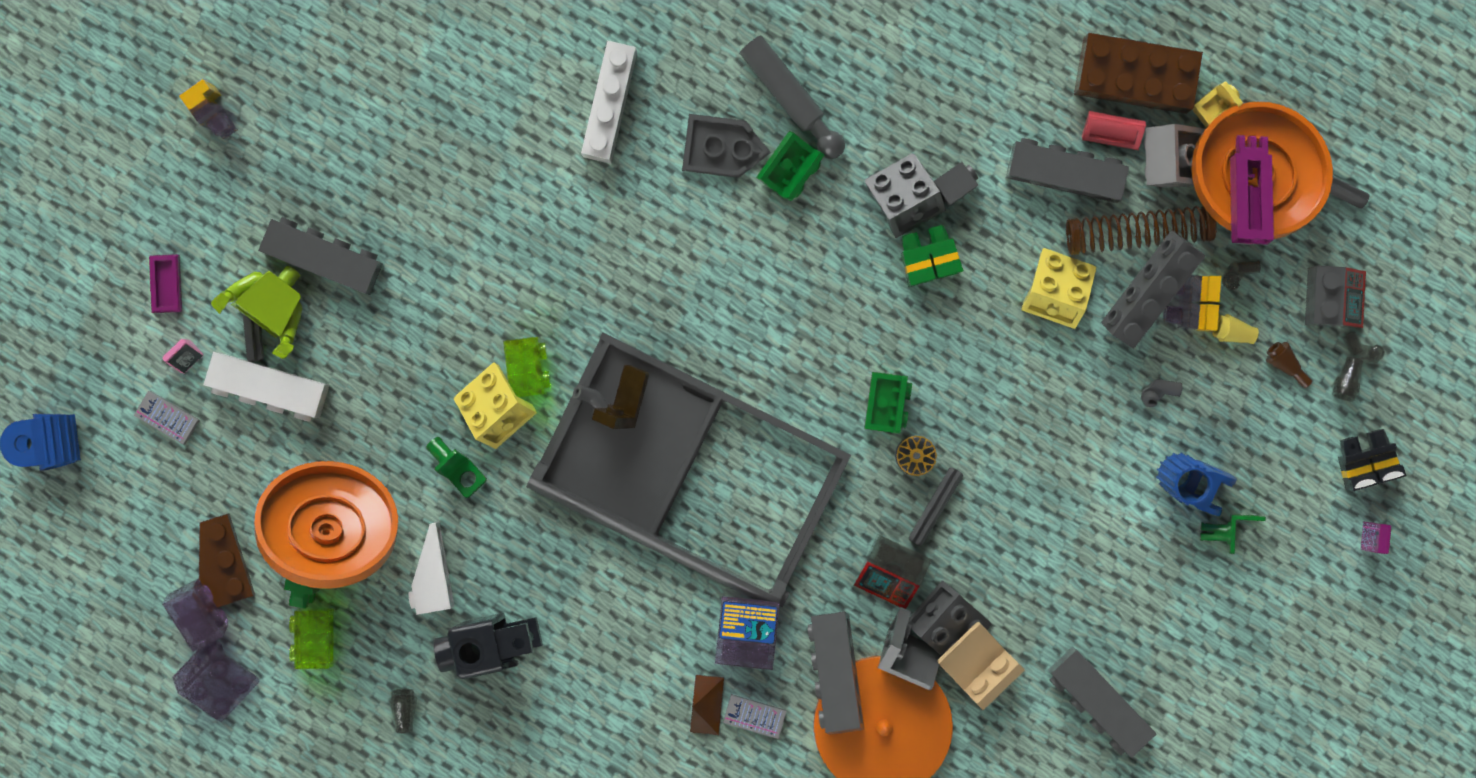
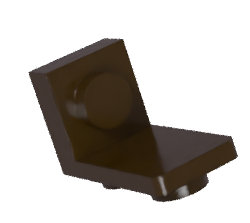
[592,365,649,429]

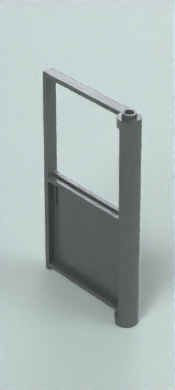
[526,332,851,607]

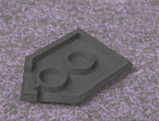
[682,114,771,178]

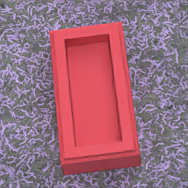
[1082,111,1146,151]

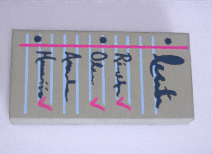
[134,391,200,445]
[723,694,786,739]

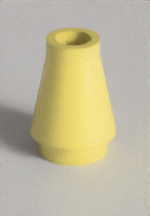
[1212,314,1259,344]

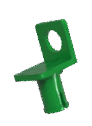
[426,437,487,498]
[1200,514,1266,554]

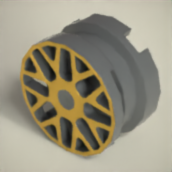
[895,435,937,476]

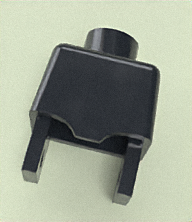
[434,613,543,679]

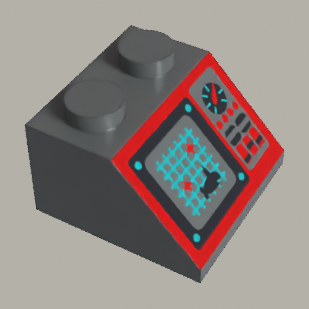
[1305,265,1366,328]

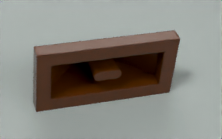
[690,675,724,735]

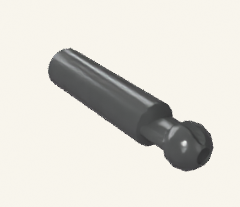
[739,35,845,159]

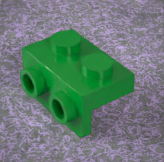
[756,131,824,201]
[864,372,912,434]

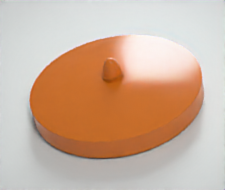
[1191,102,1333,239]
[254,461,398,589]
[814,656,953,778]

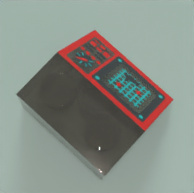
[853,533,932,609]

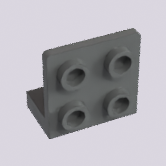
[865,154,946,238]
[908,580,992,656]
[878,607,941,690]

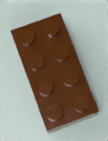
[1074,33,1203,114]

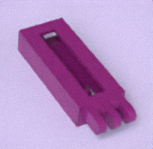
[1230,135,1274,245]

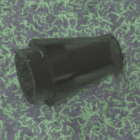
[1331,357,1364,402]
[388,688,417,734]

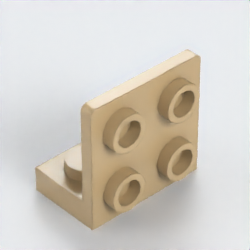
[937,622,1025,710]

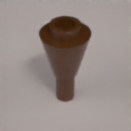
[1266,342,1312,388]

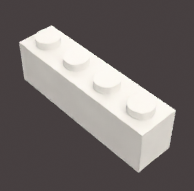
[581,40,637,164]
[203,352,330,422]

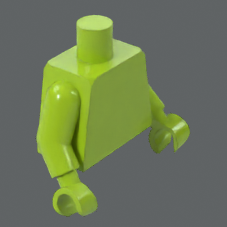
[211,265,303,359]

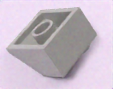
[1144,124,1205,187]

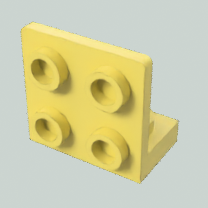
[1021,248,1096,329]
[454,363,537,449]

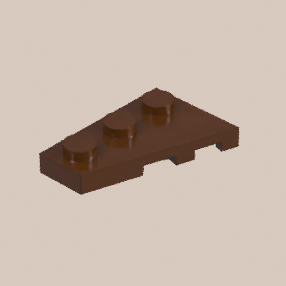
[198,513,255,614]

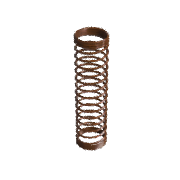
[1066,205,1217,255]

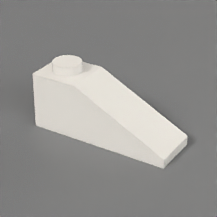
[409,522,454,615]

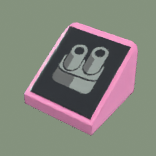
[162,339,203,374]

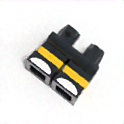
[1338,429,1406,491]

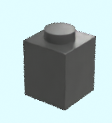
[933,162,978,208]

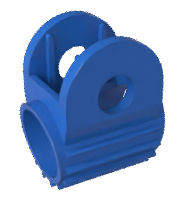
[0,414,81,471]
[1156,452,1237,516]

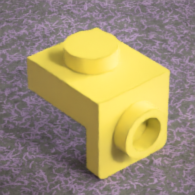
[1193,81,1243,128]

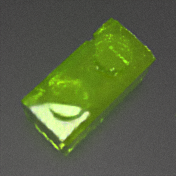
[503,337,551,398]
[289,608,334,669]

